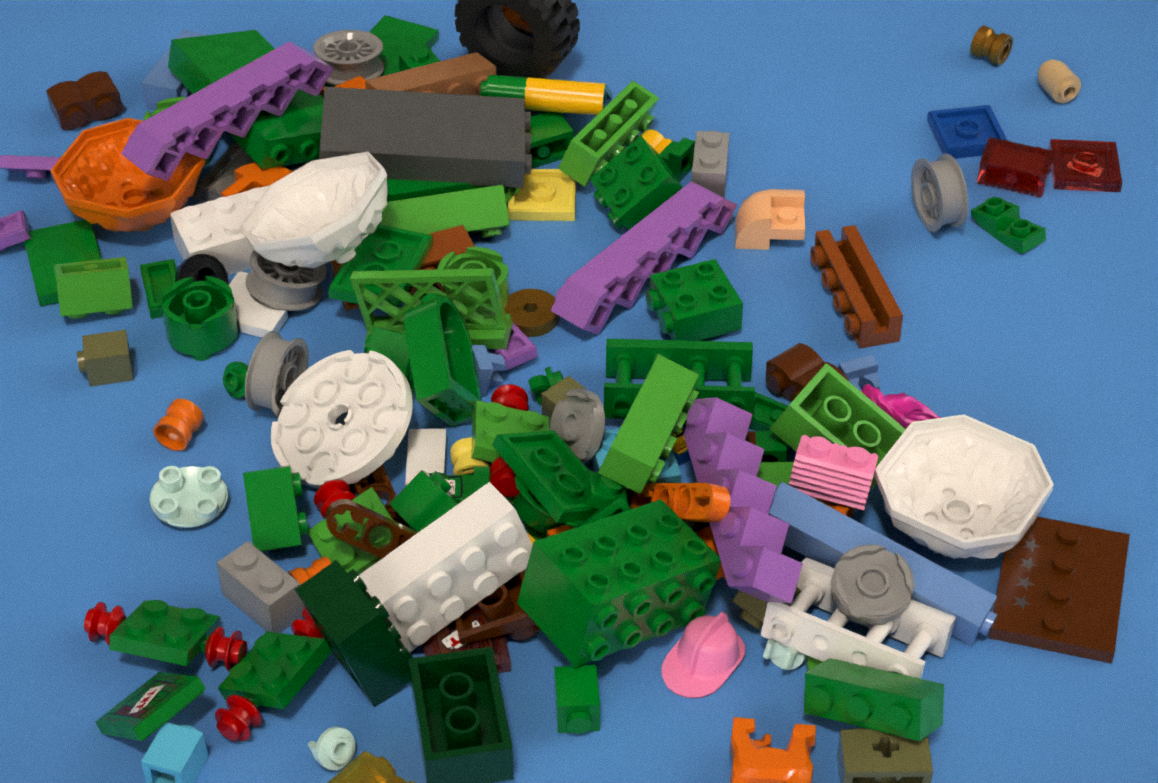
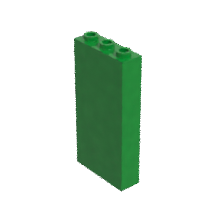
[168,30,324,169]

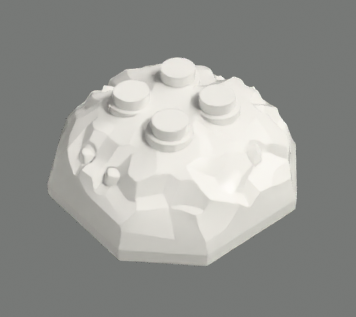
[240,152,388,268]
[874,414,1054,559]

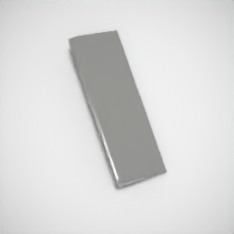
[192,140,255,202]

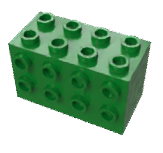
[517,499,721,667]

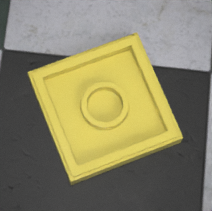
[507,169,576,221]

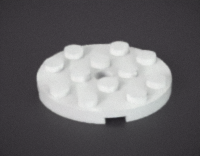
[271,350,413,488]

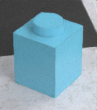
[141,722,209,783]

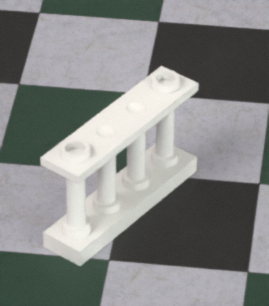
[760,557,956,679]

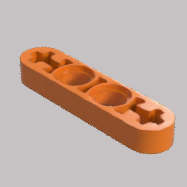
[631,483,730,523]

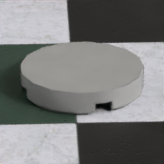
[550,388,605,464]
[831,544,915,625]

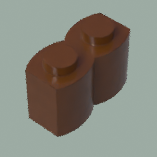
[46,71,123,130]
[766,343,849,402]

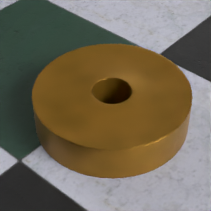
[504,289,559,337]

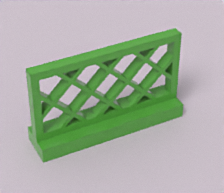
[350,268,513,349]

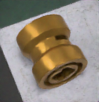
[970,25,1013,65]

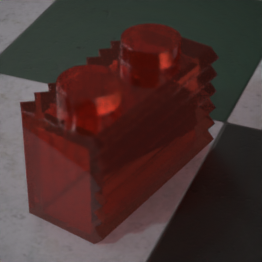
[977,137,1054,198]

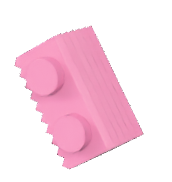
[789,435,878,511]

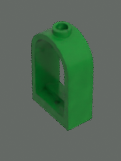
[404,293,482,427]

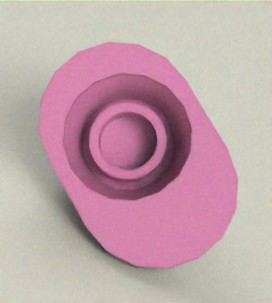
[662,612,745,698]

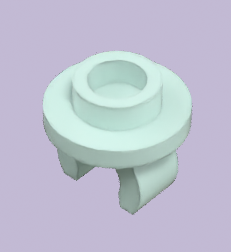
[763,639,807,670]
[308,727,355,770]

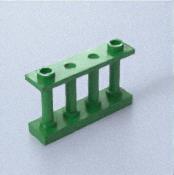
[604,338,755,422]

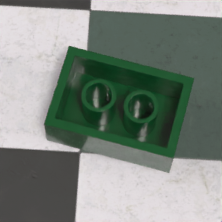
[294,560,412,707]
[408,647,514,783]

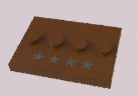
[989,516,1130,664]

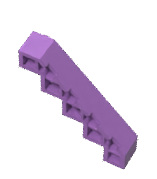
[121,41,334,181]
[551,181,737,335]
[684,397,803,603]

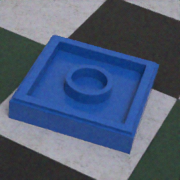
[927,105,1009,159]

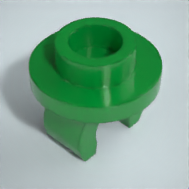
[223,361,248,398]
[528,366,564,405]

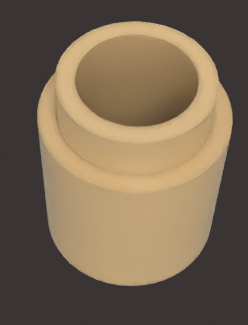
[1038,59,1081,103]

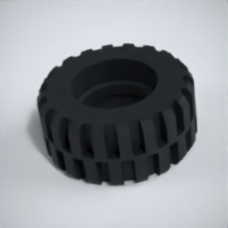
[454,0,580,79]

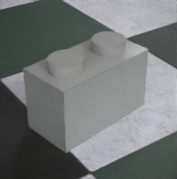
[692,131,729,198]
[217,541,304,633]

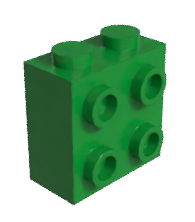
[590,135,683,230]
[645,259,743,341]

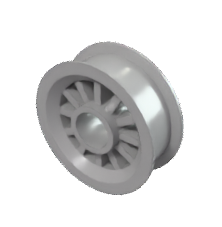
[313,30,384,85]
[911,153,968,232]
[246,250,327,311]
[245,331,309,417]

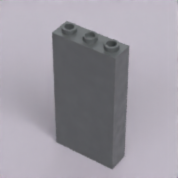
[319,87,532,188]

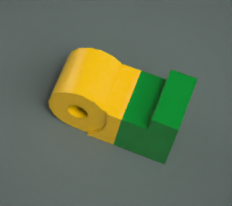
[641,129,695,182]

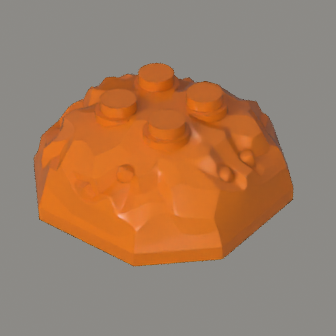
[50,118,205,232]

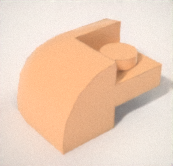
[735,189,805,250]

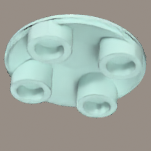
[150,466,228,528]

